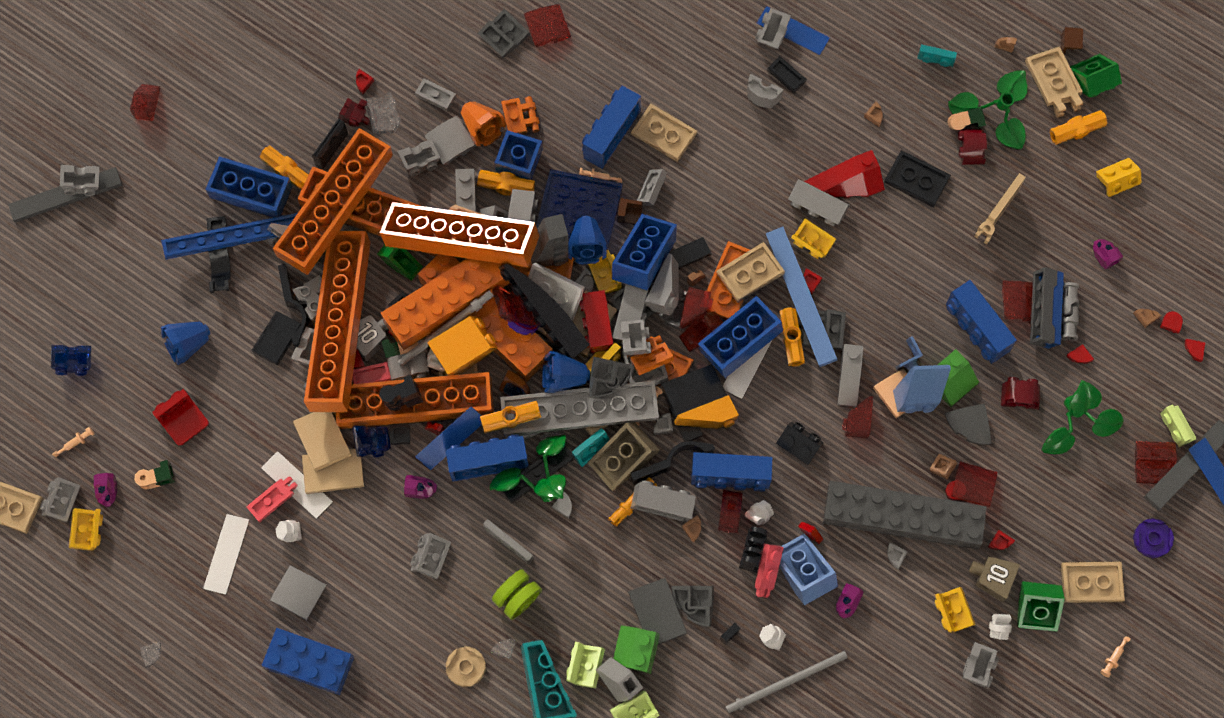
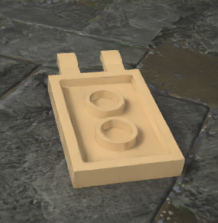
[1025,47,1083,118]
[974,173,1026,245]

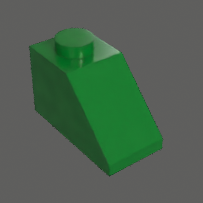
[377,244,423,281]

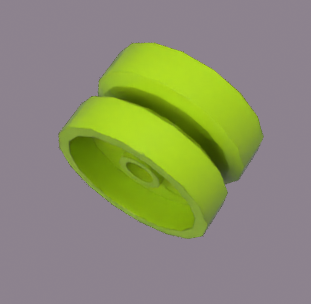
[492,569,542,620]

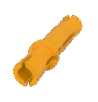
[608,477,657,527]

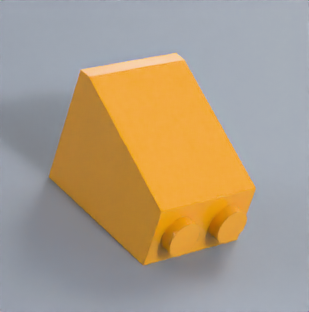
[427,316,497,375]

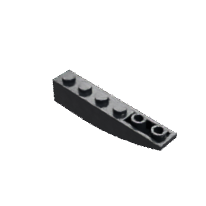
[498,263,590,359]

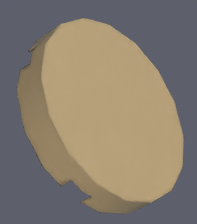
[446,647,486,687]

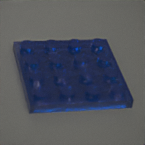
[536,169,623,250]

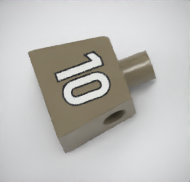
[969,557,1020,602]

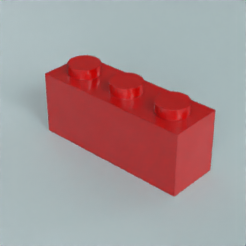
[580,290,613,353]

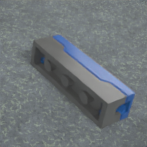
[1030,267,1064,349]

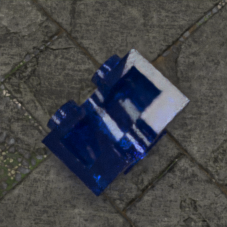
[51,345,91,376]
[352,426,391,458]

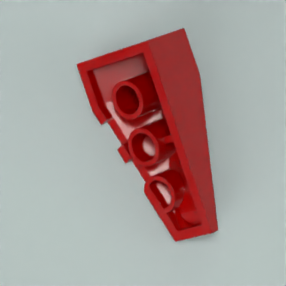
[804,150,885,198]

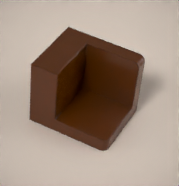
[1061,27,1083,54]
[617,198,643,225]

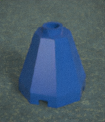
[568,216,606,264]
[161,321,210,365]
[542,351,590,393]

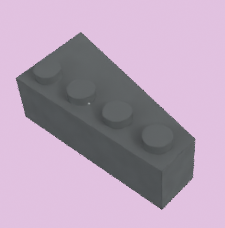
[531,214,568,267]

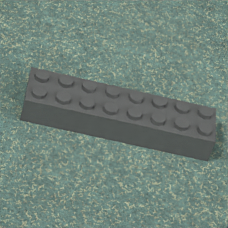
[822,481,987,549]

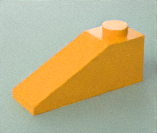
[674,395,739,429]

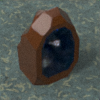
[499,370,531,396]

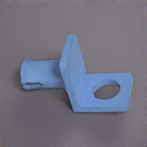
[896,336,923,372]

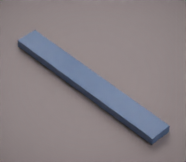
[766,227,838,367]

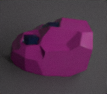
[1093,239,1123,269]
[94,473,117,507]
[404,475,437,499]
[836,583,864,619]

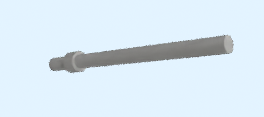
[398,290,494,366]

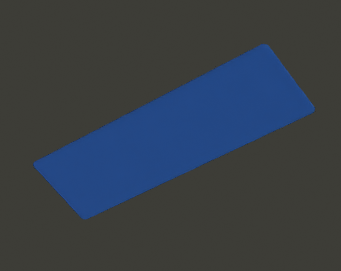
[757,6,829,55]
[415,407,482,470]
[1189,438,1224,505]

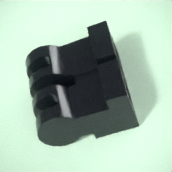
[379,374,423,411]
[739,526,768,573]

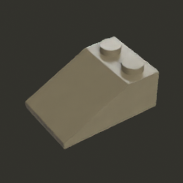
[588,422,660,491]

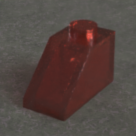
[130,84,160,121]
[679,287,713,329]
[679,311,723,352]
[842,396,873,439]
[718,490,743,533]

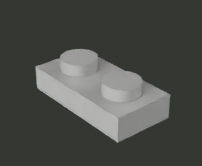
[415,78,456,112]
[637,169,667,206]

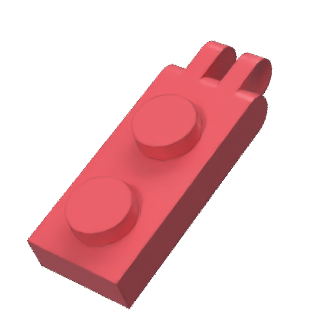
[246,476,298,523]
[755,544,784,598]

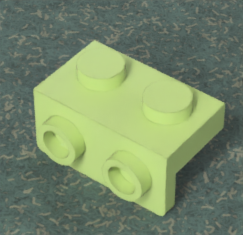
[1160,404,1196,447]
[566,642,605,688]
[610,690,660,718]

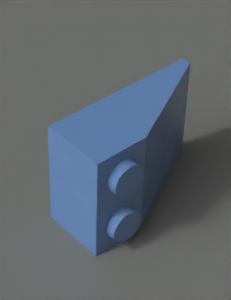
[893,365,951,413]
[779,533,838,605]

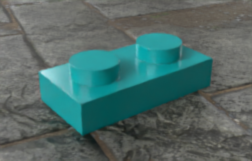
[917,44,957,67]
[572,428,610,467]

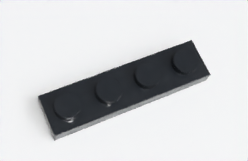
[502,445,575,504]

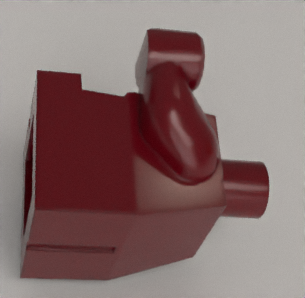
[338,98,371,127]

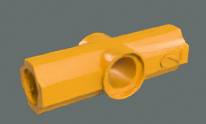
[1049,110,1108,145]
[259,145,308,190]
[477,170,535,196]
[779,307,805,367]
[480,401,541,434]

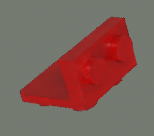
[152,389,209,446]

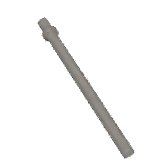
[725,651,848,714]

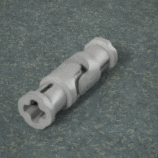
[1061,282,1079,342]

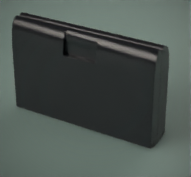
[312,118,348,169]
[251,311,301,366]

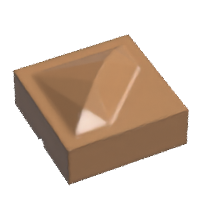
[929,454,957,479]

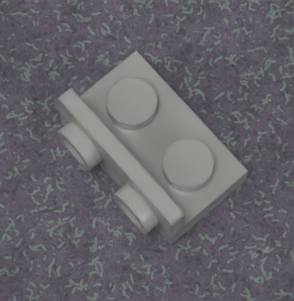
[40,477,81,523]
[411,533,451,579]

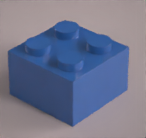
[495,130,543,180]

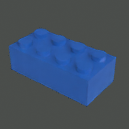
[582,85,641,169]
[205,156,293,218]
[612,214,677,290]
[946,280,1017,364]
[698,296,784,378]
[446,434,528,482]
[691,452,772,492]
[261,628,354,695]

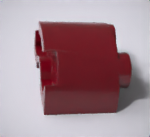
[958,129,987,165]
[1001,377,1040,410]

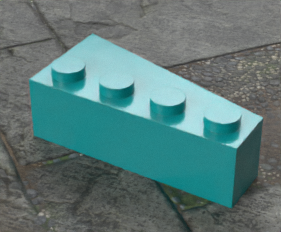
[521,640,577,718]

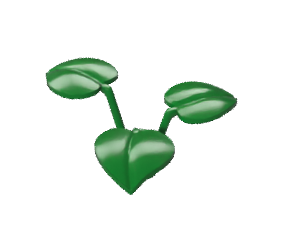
[948,70,1027,150]
[1041,380,1124,454]
[489,435,566,502]

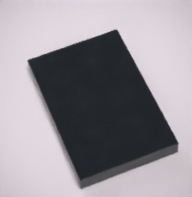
[884,150,951,208]
[660,364,727,418]

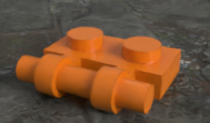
[501,96,540,135]
[627,335,674,376]

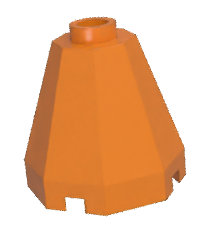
[461,102,506,146]

